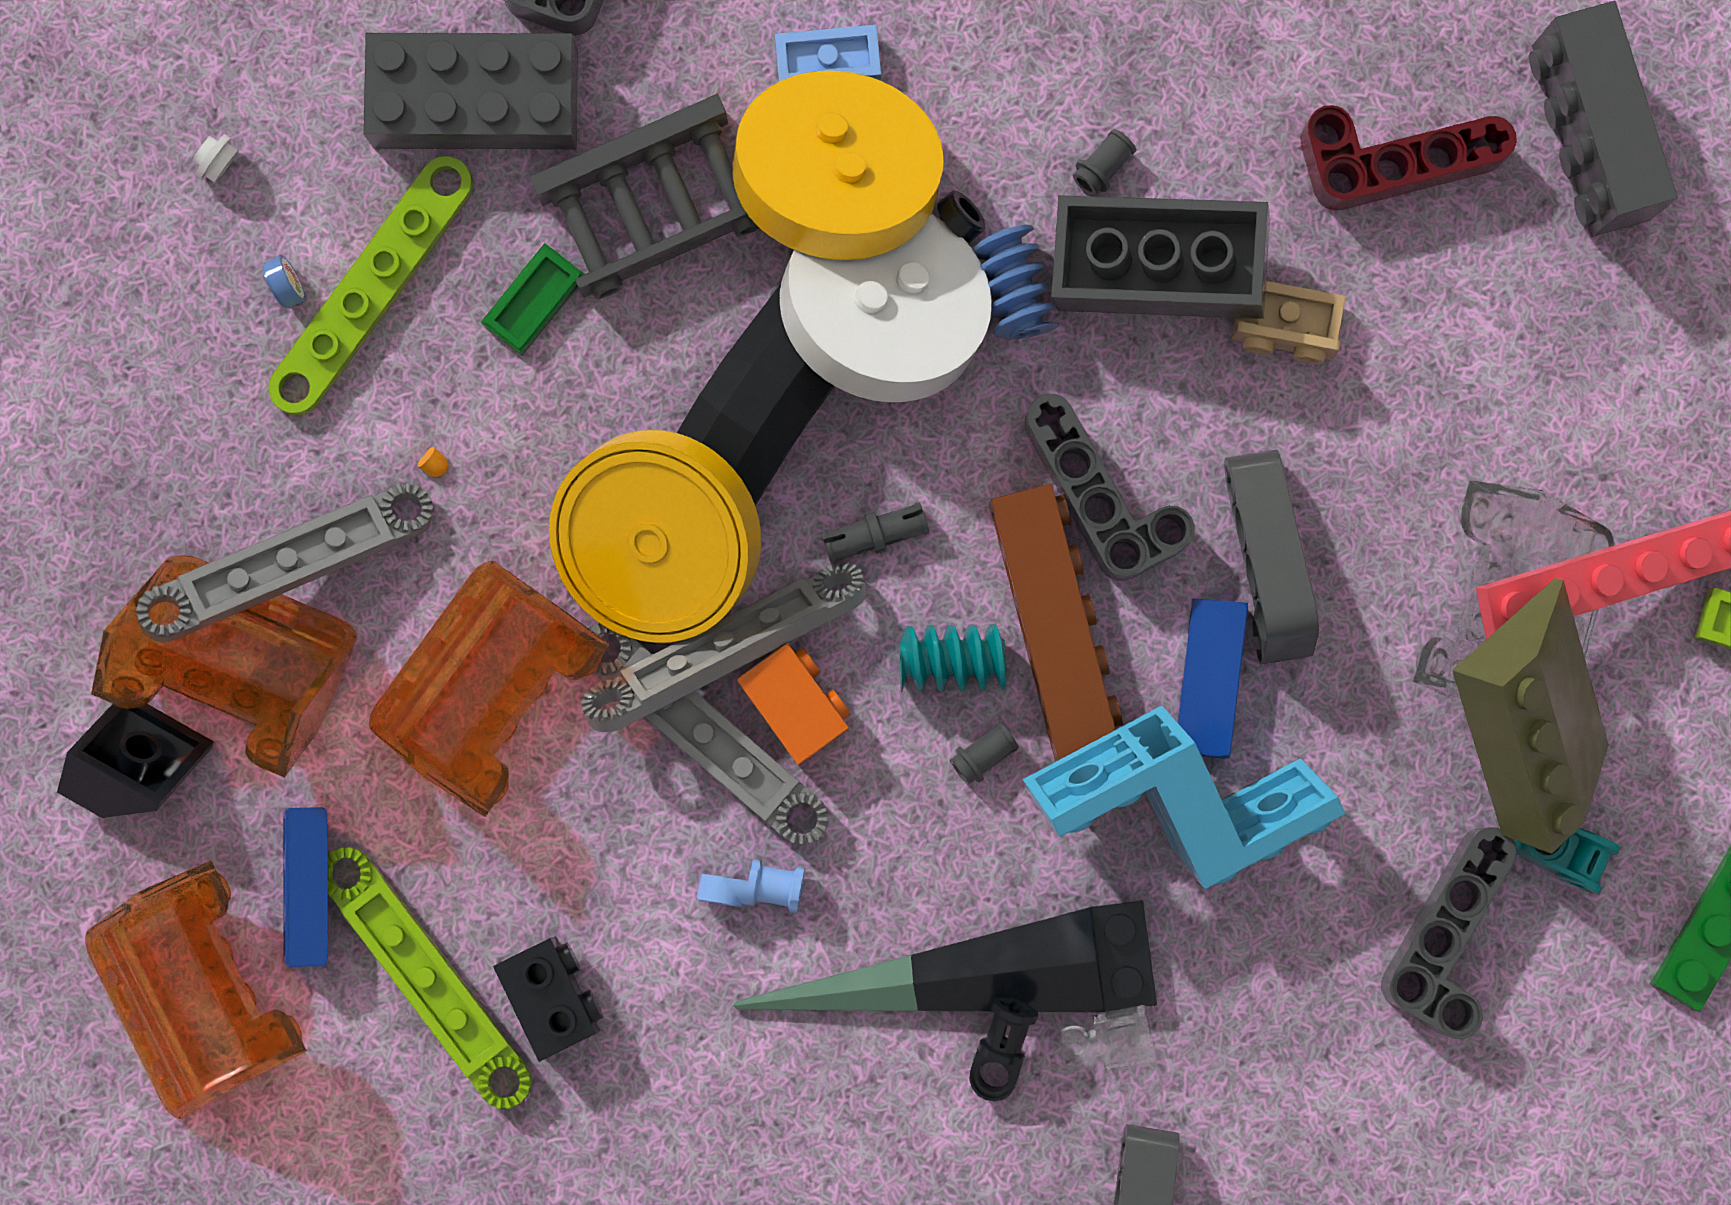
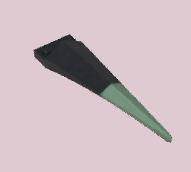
[733,900,1157,1012]

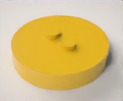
[733,71,944,260]
[549,430,761,643]

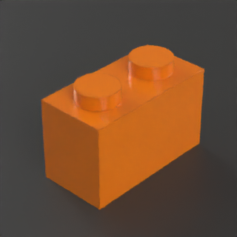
[736,643,851,766]

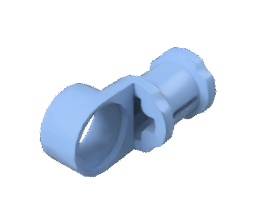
[696,859,805,914]

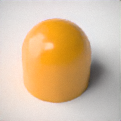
[417,447,449,478]

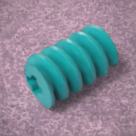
[899,624,1007,692]

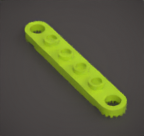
[268,156,473,416]
[328,847,533,1109]

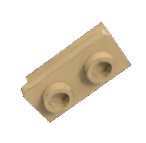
[1231,281,1346,364]

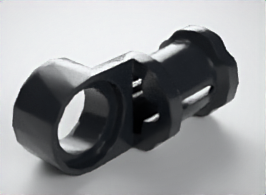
[969,997,1038,1102]

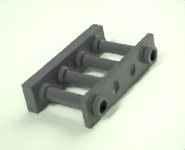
[529,93,759,299]

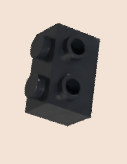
[493,937,604,1062]

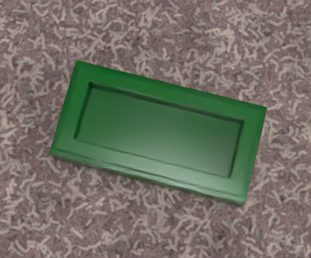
[481,243,585,356]

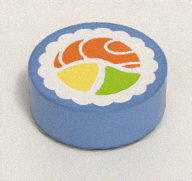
[263,255,306,309]

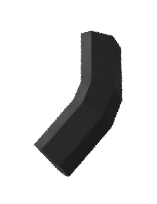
[677,284,835,506]

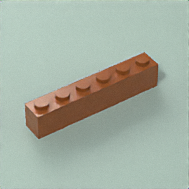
[989,484,1123,762]

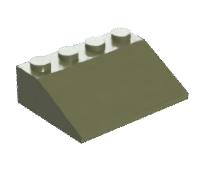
[1452,578,1609,854]

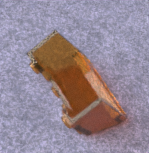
[91,555,356,778]
[369,561,610,817]
[85,861,307,1119]

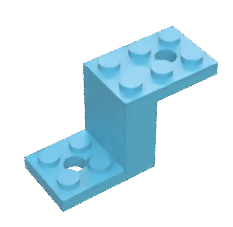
[1022,705,1345,889]

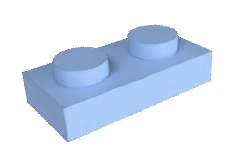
[775,25,881,82]

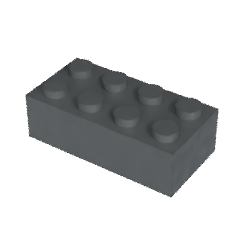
[1529,0,1678,237]
[363,33,578,150]
[1051,195,1270,319]

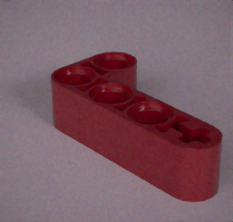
[1300,105,1517,210]

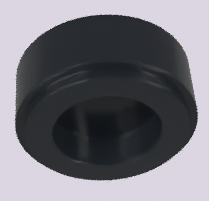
[937,191,985,243]

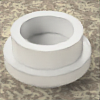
[192,134,239,183]

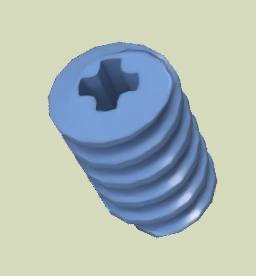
[973,225,1059,339]

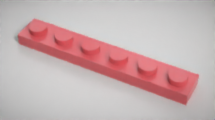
[1476,510,1731,639]

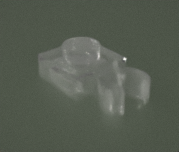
[1059,1005,1157,1071]

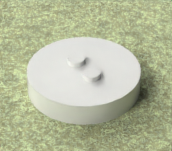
[780,214,992,402]

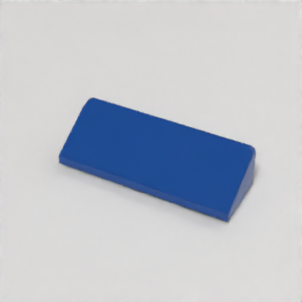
[1178,599,1248,759]
[283,807,328,967]

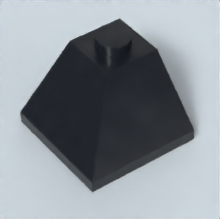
[57,691,214,818]

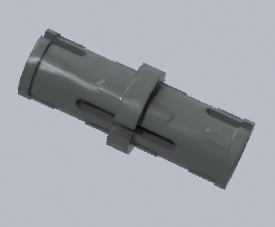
[821,502,930,564]

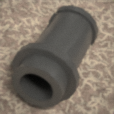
[1073,129,1137,196]
[950,722,1019,785]

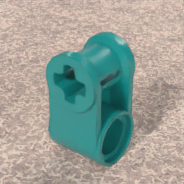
[1513,828,1621,895]

